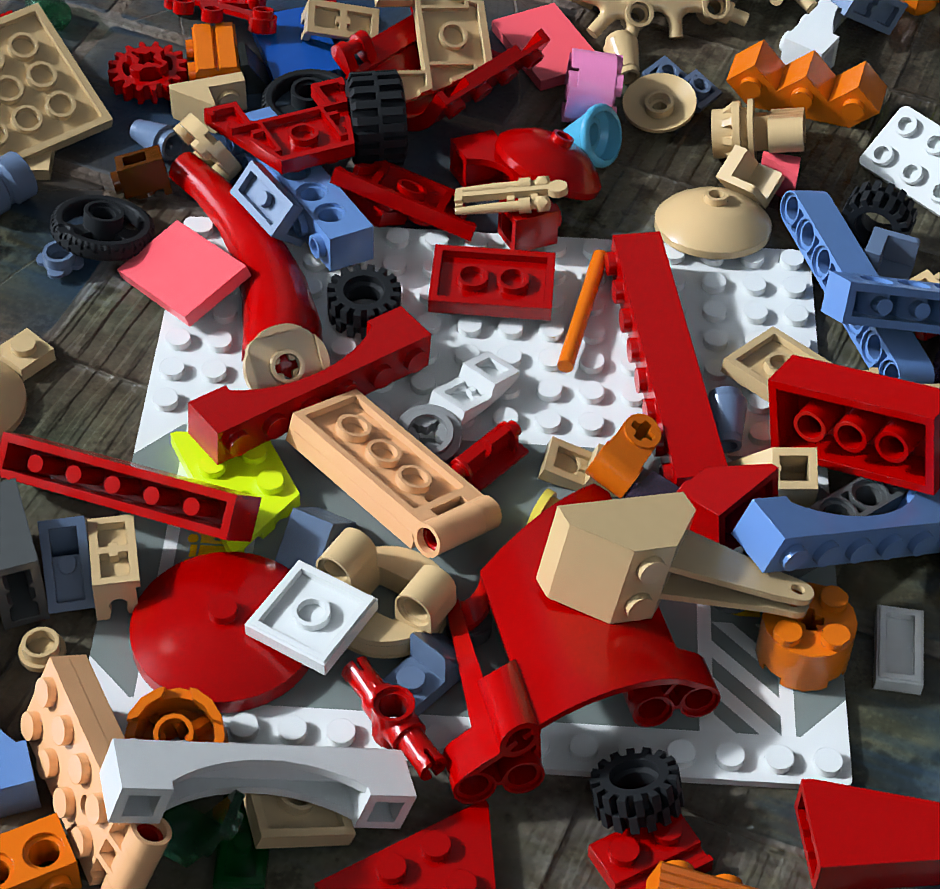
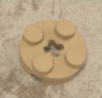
[173,113,242,182]
[243,323,330,390]

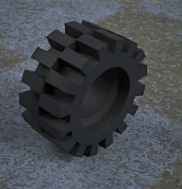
[841,180,918,249]
[327,264,401,339]
[589,747,685,835]

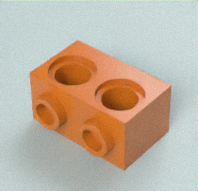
[0,812,83,889]

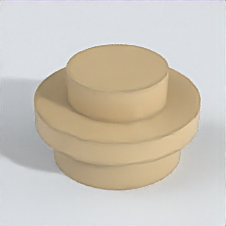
[18,627,67,673]

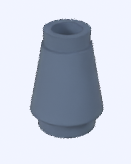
[130,119,185,161]
[708,386,748,453]

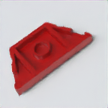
[329,161,477,242]
[314,800,496,889]

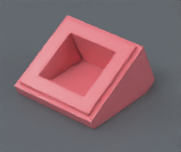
[761,151,801,198]

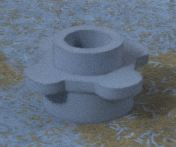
[36,241,84,279]

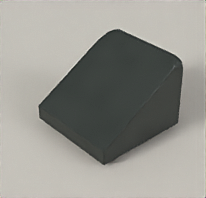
[238,42,270,94]

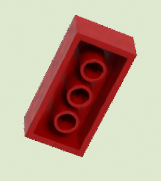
[768,355,940,496]

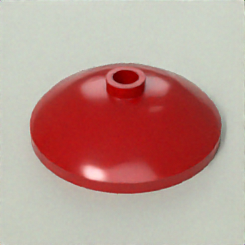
[495,127,602,200]

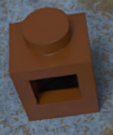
[110,144,173,199]

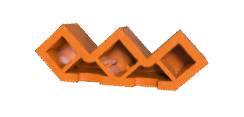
[726,39,887,128]

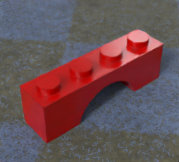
[450,130,562,251]

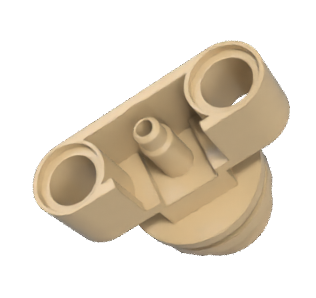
[711,98,806,160]

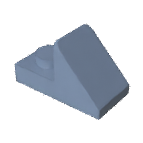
[37,515,95,614]
[382,632,461,716]

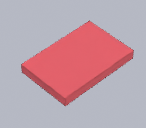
[491,3,595,91]
[117,220,251,327]

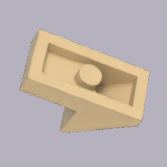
[169,71,247,133]

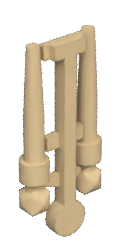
[454,176,568,215]

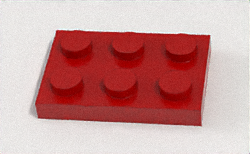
[428,244,556,321]

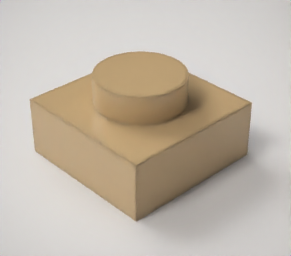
[0,328,56,382]

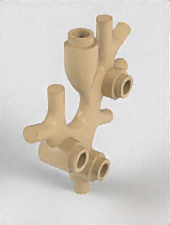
[581,0,749,39]

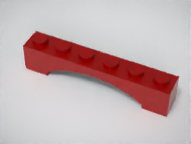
[188,306,432,465]

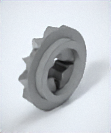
[396,404,462,462]

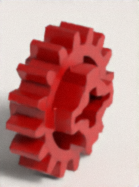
[108,41,188,105]

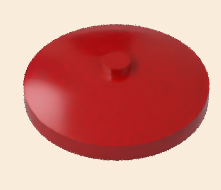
[129,552,309,713]

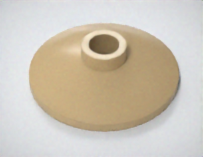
[622,73,697,133]

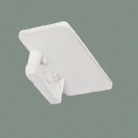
[859,106,940,217]

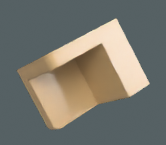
[716,144,784,209]

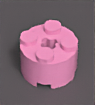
[561,48,624,123]

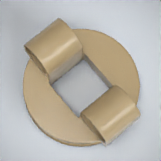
[316,527,456,659]

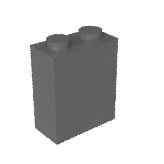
[0,478,50,630]

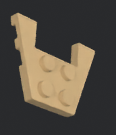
[374,0,492,103]

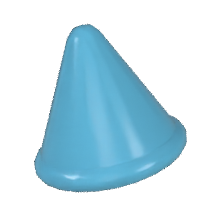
[562,103,622,168]

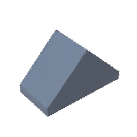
[275,507,356,570]

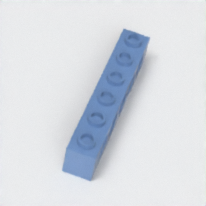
[225,106,374,272]
[821,271,940,334]

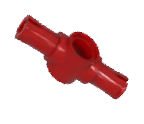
[341,656,447,781]

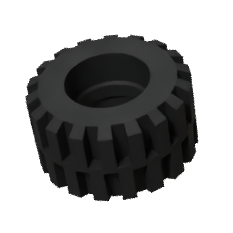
[345,69,408,166]

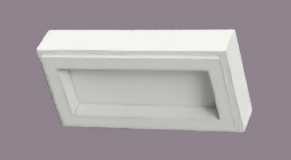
[873,605,924,695]

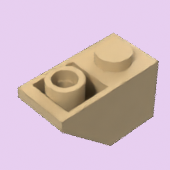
[727,447,818,507]

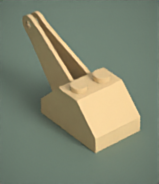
[536,492,814,624]

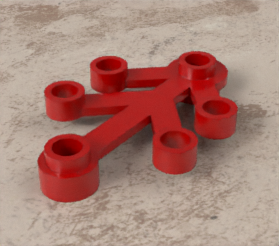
[163,0,277,35]

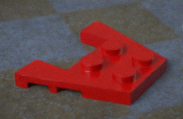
[204,77,355,174]

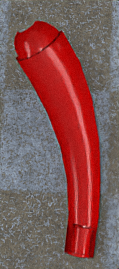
[169,152,323,378]

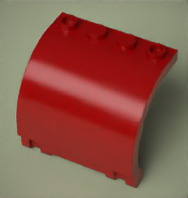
[331,7,551,132]

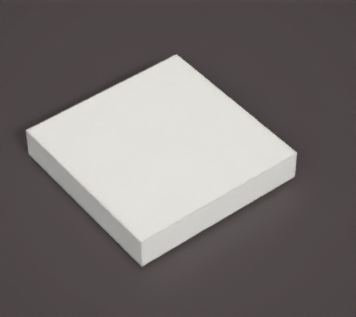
[244,560,378,675]

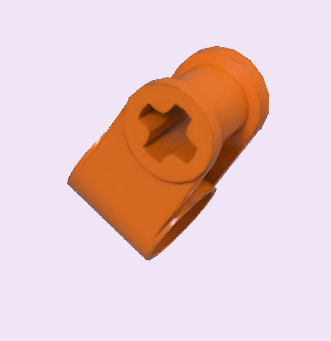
[584,413,661,499]

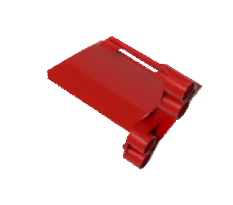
[442,483,721,804]

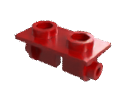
[448,420,529,492]

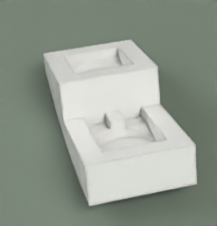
[429,351,520,425]

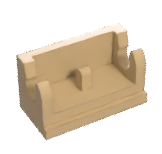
[301,0,380,41]
[87,514,141,621]

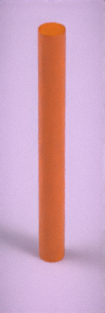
[557,250,605,372]

